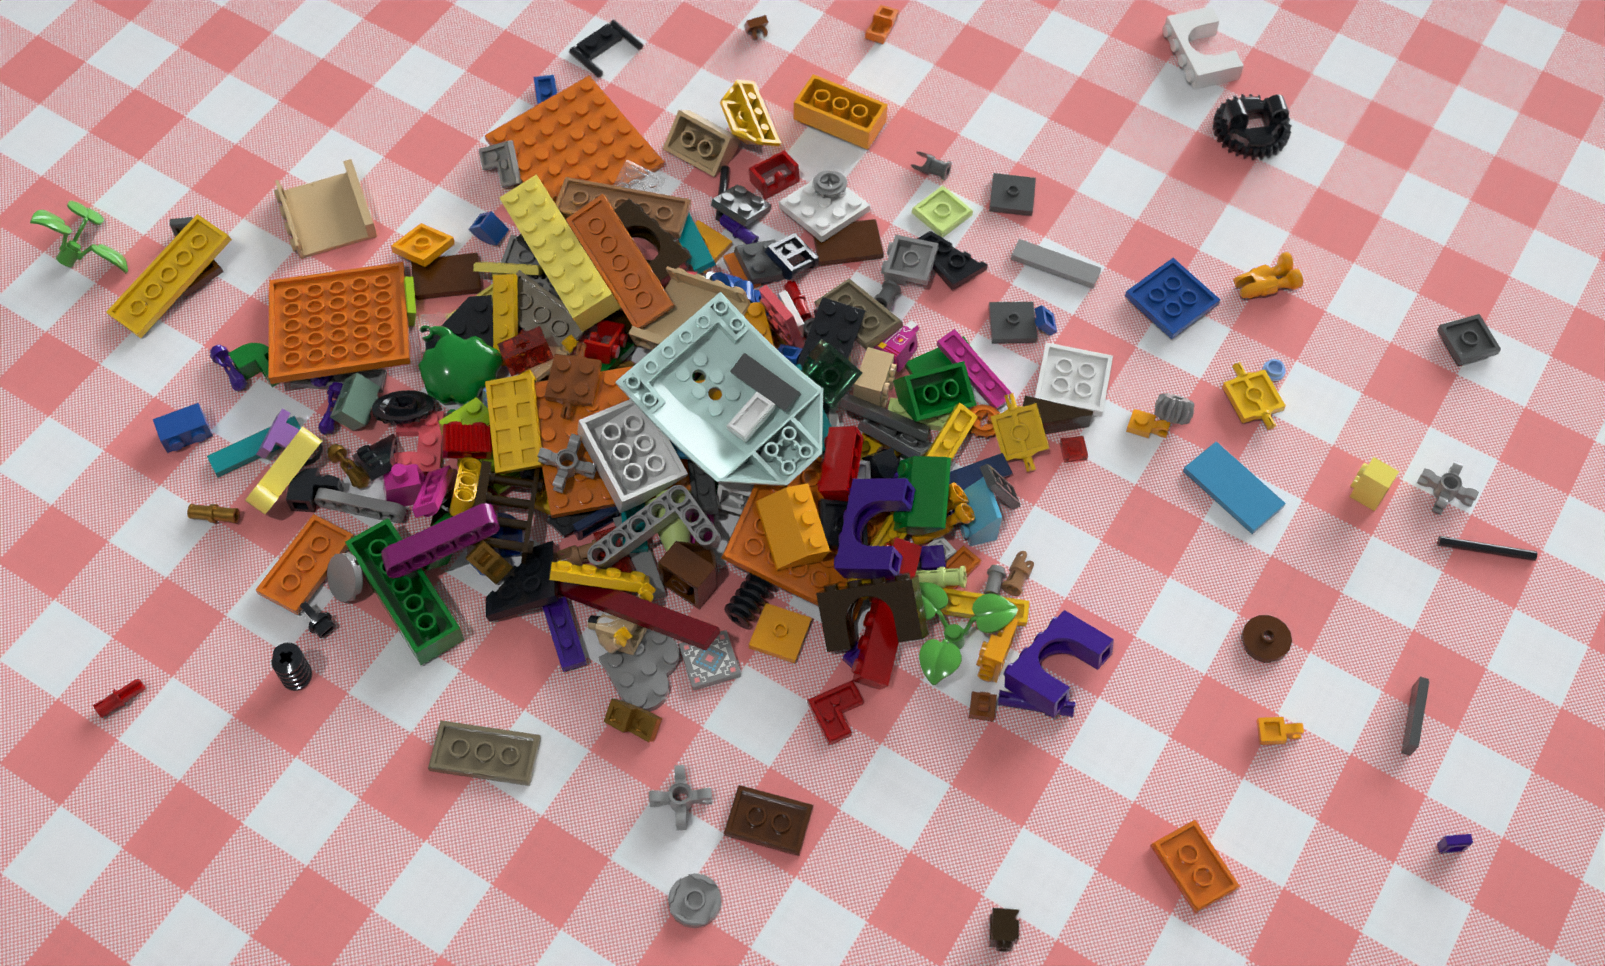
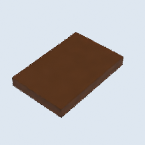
[812,219,884,266]
[411,253,481,300]
[724,785,813,856]

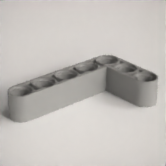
[587,485,721,569]

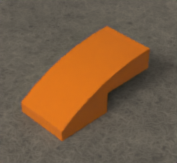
[865,5,899,44]

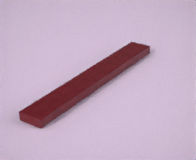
[558,581,720,651]

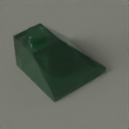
[801,339,863,409]

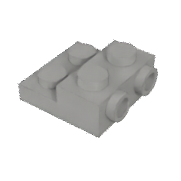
[881,235,938,285]

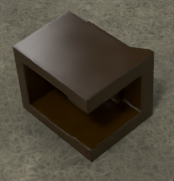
[989,908,1020,952]

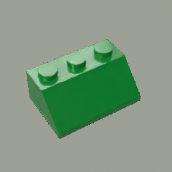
[893,361,977,422]
[893,456,951,536]

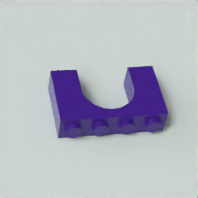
[834,478,915,579]
[1004,610,1114,718]

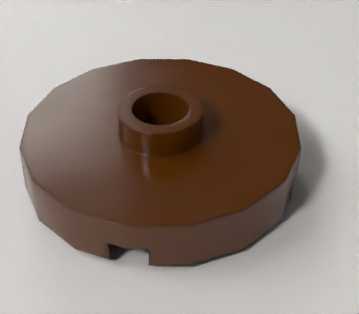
[1241,615,1292,663]

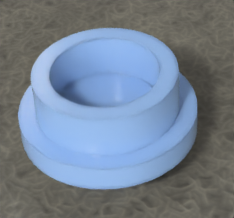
[1262,359,1286,381]

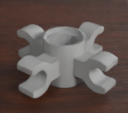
[537,434,597,493]
[1417,461,1479,515]
[649,765,712,831]

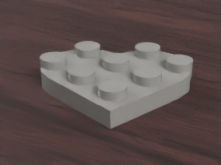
[599,631,679,712]

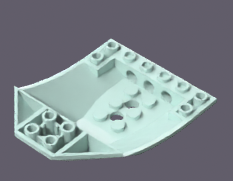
[615,292,823,486]

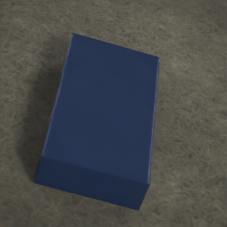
[573,506,620,540]

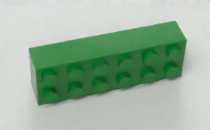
[345,518,464,665]

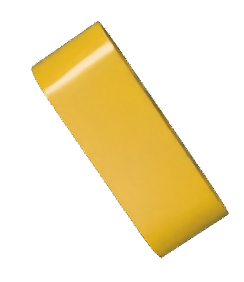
[449,457,481,516]

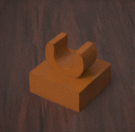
[744,15,769,40]
[969,691,997,722]

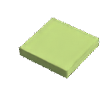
[912,186,973,238]

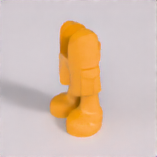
[1233,252,1304,299]
[912,483,975,545]

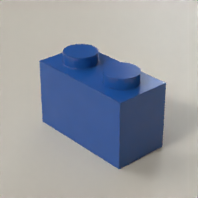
[153,402,213,453]

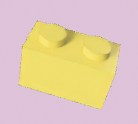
[1349,457,1400,511]

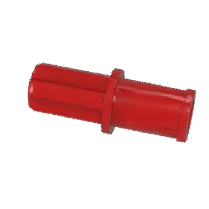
[784,281,811,322]
[93,679,146,718]

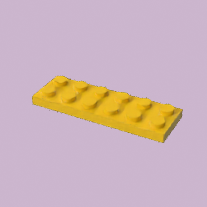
[106,214,232,339]

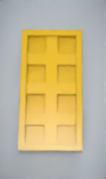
[485,373,544,475]

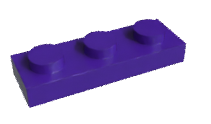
[542,597,587,672]

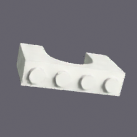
[1163,7,1244,90]

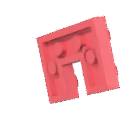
[759,285,804,348]
[393,411,445,476]

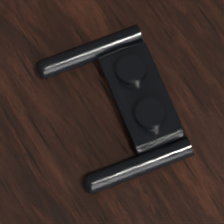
[569,20,643,77]

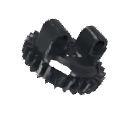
[1213,94,1292,160]

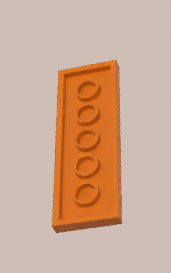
[565,194,675,329]

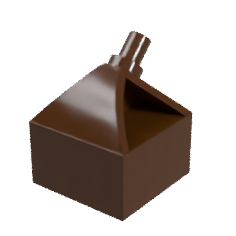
[658,535,717,610]

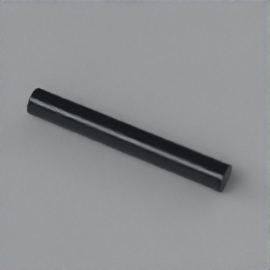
[715,165,730,222]

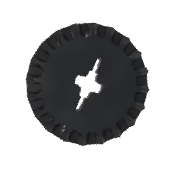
[372,390,434,426]

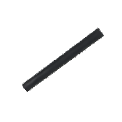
[1437,536,1537,561]

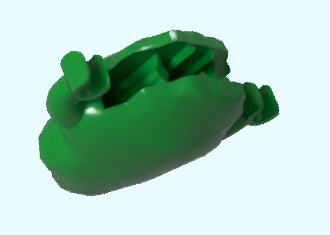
[418,325,503,416]

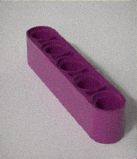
[381,503,500,578]

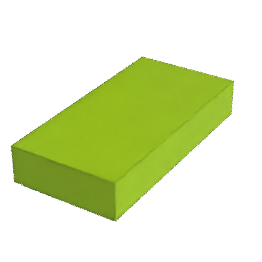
[404,277,416,326]

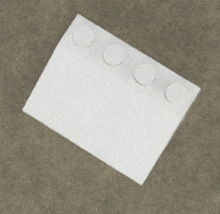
[577,399,688,513]

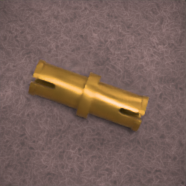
[187,504,240,523]

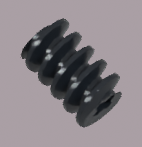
[724,573,774,629]
[271,643,312,691]

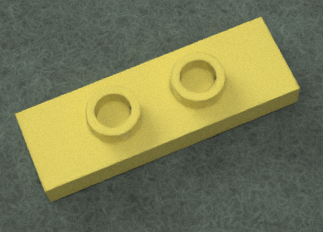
[474,262,545,277]

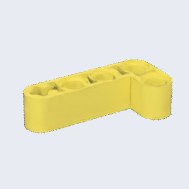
[245,427,322,515]

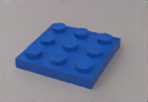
[1125,258,1221,339]

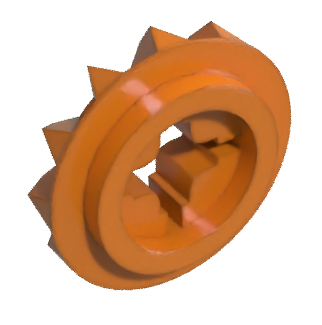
[969,404,1000,439]

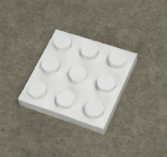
[779,180,870,242]
[1035,342,1113,417]

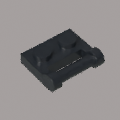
[764,233,819,280]

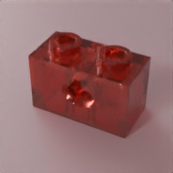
[497,326,554,376]

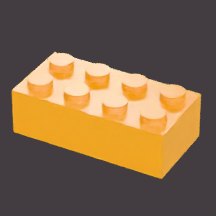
[793,74,888,150]

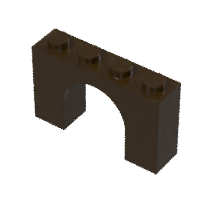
[614,198,692,288]
[816,573,929,652]

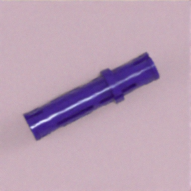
[997,690,1075,718]

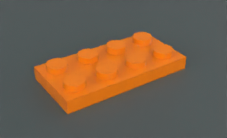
[256,514,354,615]

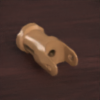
[557,539,602,566]
[1001,551,1034,596]

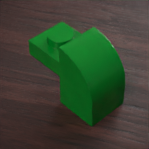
[228,343,280,388]

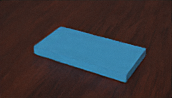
[1183,441,1286,534]

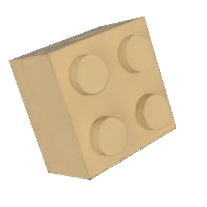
[853,347,897,408]

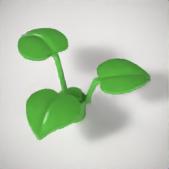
[30,201,128,274]
[919,582,1018,686]

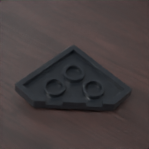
[425,295,493,350]
[486,541,559,622]

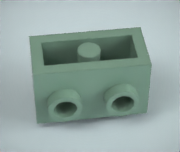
[330,373,380,431]

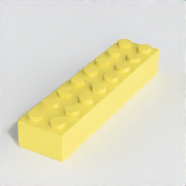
[499,174,621,332]

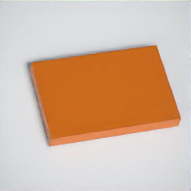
[1151,820,1241,914]

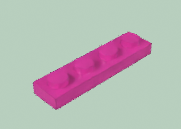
[936,329,1012,410]
[412,465,454,518]

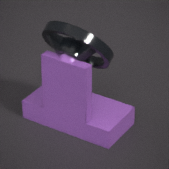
[256,409,323,466]

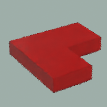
[807,680,864,746]

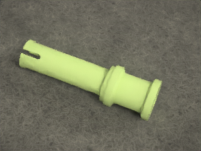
[915,566,967,588]

